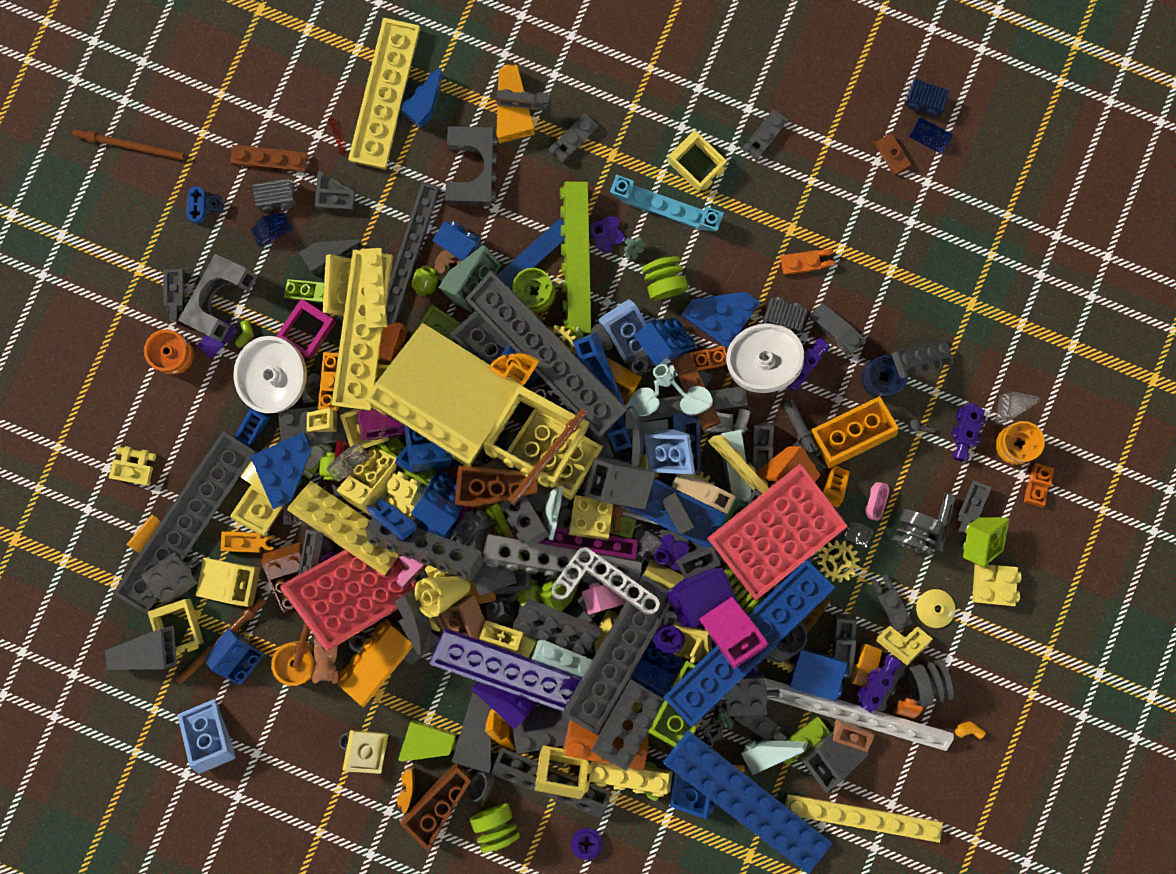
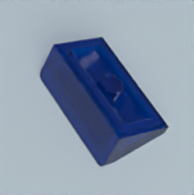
[909,117,953,154]

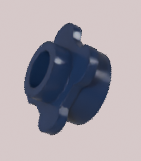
[203,194,223,214]

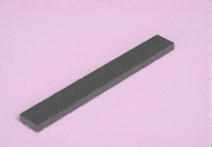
[386,182,441,324]

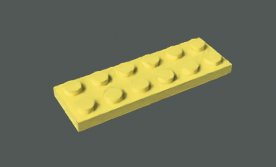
[287,481,401,576]

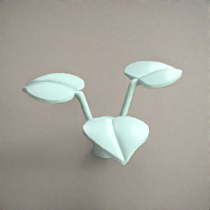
[626,362,713,416]

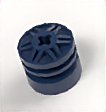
[861,355,908,398]

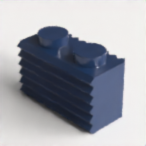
[904,79,950,117]

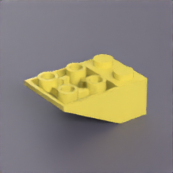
[337,446,397,514]
[196,558,261,607]

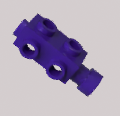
[787,338,830,392]
[951,403,986,462]
[857,655,902,713]

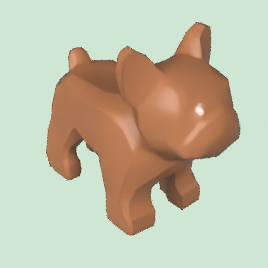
[312,636,338,683]

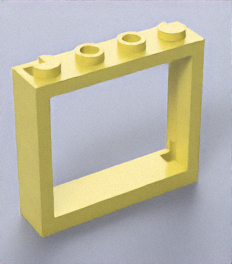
[484,385,589,488]

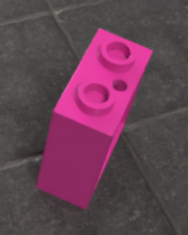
[276,299,337,360]

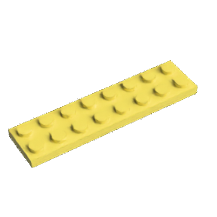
[348,18,420,170]
[332,250,393,410]

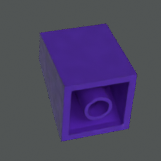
[666,568,738,627]

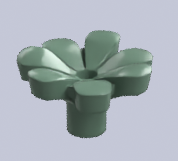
[624,237,646,259]
[713,704,734,730]

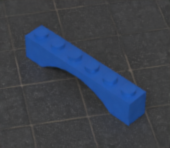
[573,332,633,452]

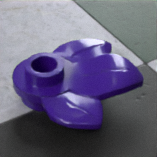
[589,216,625,254]
[654,534,690,570]

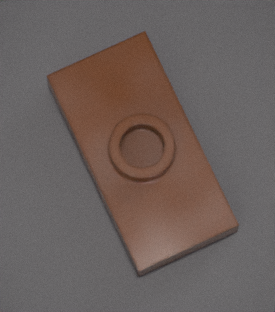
[875,133,911,175]

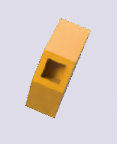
[318,352,340,411]

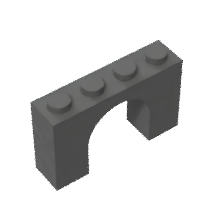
[445,126,498,207]
[178,254,258,342]

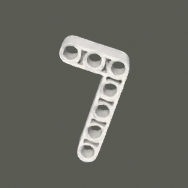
[552,548,659,615]

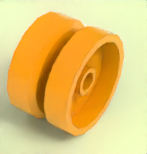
[271,641,317,686]

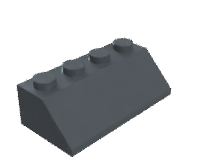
[513,706,570,754]

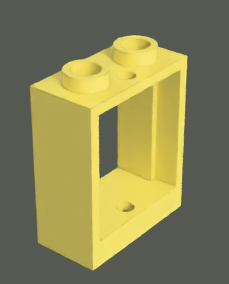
[667,130,727,192]
[148,598,204,656]
[534,745,592,799]

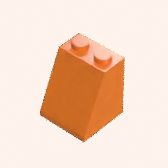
[379,323,408,364]
[756,446,820,488]

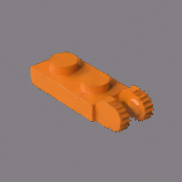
[780,249,836,275]

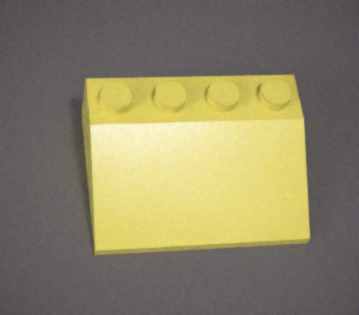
[507,409,603,501]

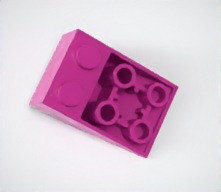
[699,597,768,670]

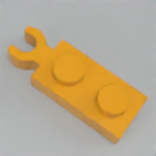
[221,532,275,552]

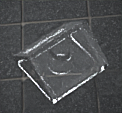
[995,391,1041,425]

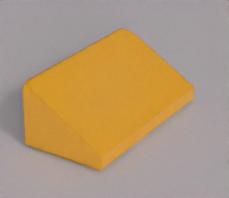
[127,514,162,554]

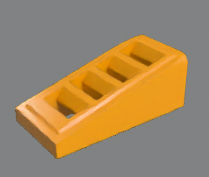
[823,466,850,507]

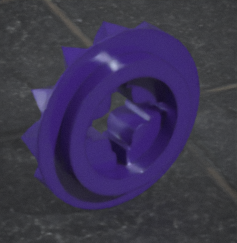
[653,625,685,655]
[571,827,602,860]

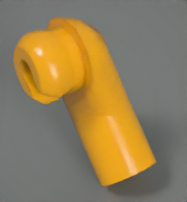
[955,721,986,739]

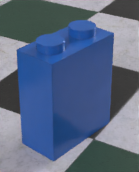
[788,648,849,701]

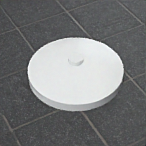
[726,324,804,393]
[234,336,307,413]

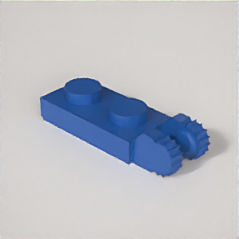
[366,498,417,540]

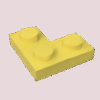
[876,626,933,666]

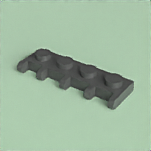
[891,339,953,378]

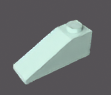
[742,740,807,775]

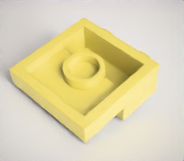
[384,471,425,522]
[972,563,1021,606]

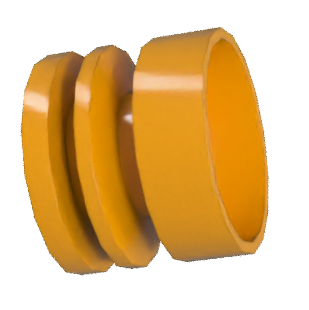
[996,421,1045,465]

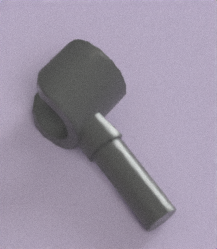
[908,420,935,433]

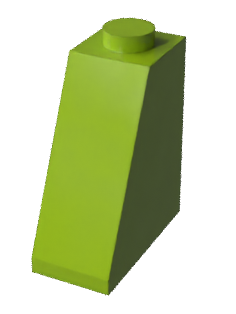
[398,720,458,761]

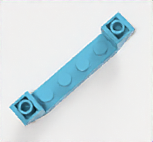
[610,175,724,231]

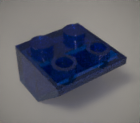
[630,642,684,700]

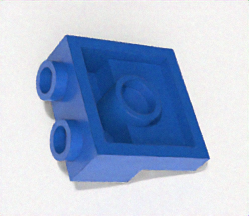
[669,773,717,819]

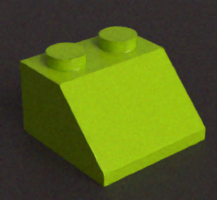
[963,517,1009,567]

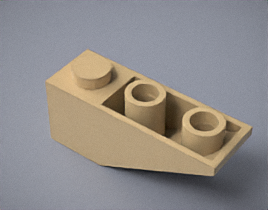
[671,474,736,514]

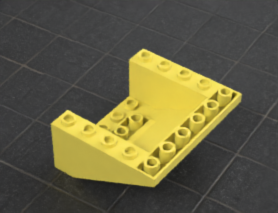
[365,323,522,467]

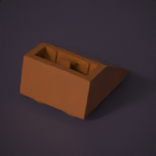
[261,542,303,613]

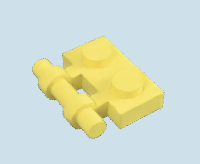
[109,446,156,486]

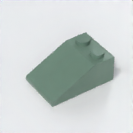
[438,246,501,313]

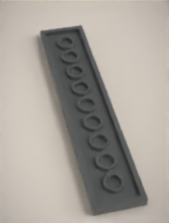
[465,271,628,437]
[113,431,256,614]

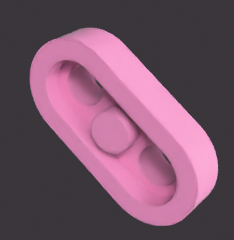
[865,482,889,521]

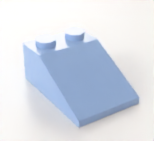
[597,299,647,371]
[644,429,695,474]
[177,699,236,774]

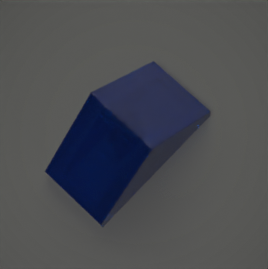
[250,212,293,247]

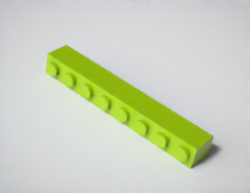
[560,182,591,336]

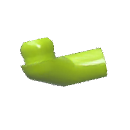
[235,320,254,348]

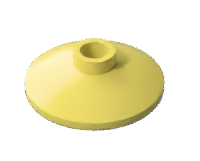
[916,589,955,628]

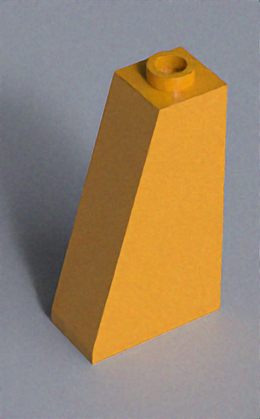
[497,64,535,143]

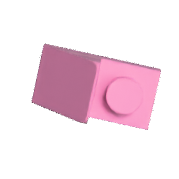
[396,556,427,590]

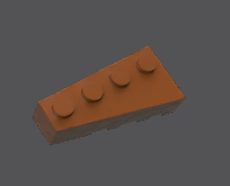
[400,763,471,851]

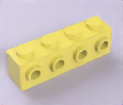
[589,761,673,797]

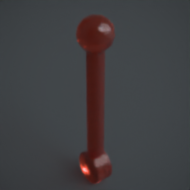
[327,118,346,155]

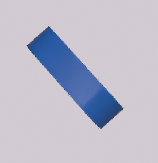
[186,186,207,224]

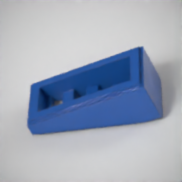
[234,407,271,448]

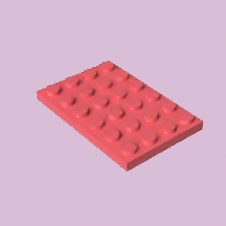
[707,464,848,601]
[280,550,417,652]

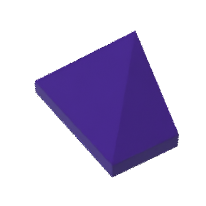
[196,318,237,358]

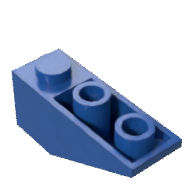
[402,68,443,129]

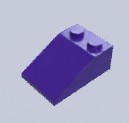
[471,681,538,729]

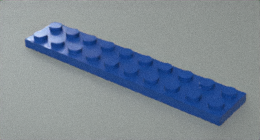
[621,478,814,585]
[663,560,835,728]
[663,730,833,874]

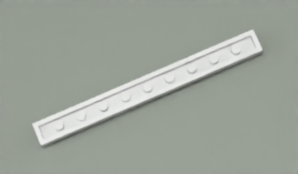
[764,678,954,751]

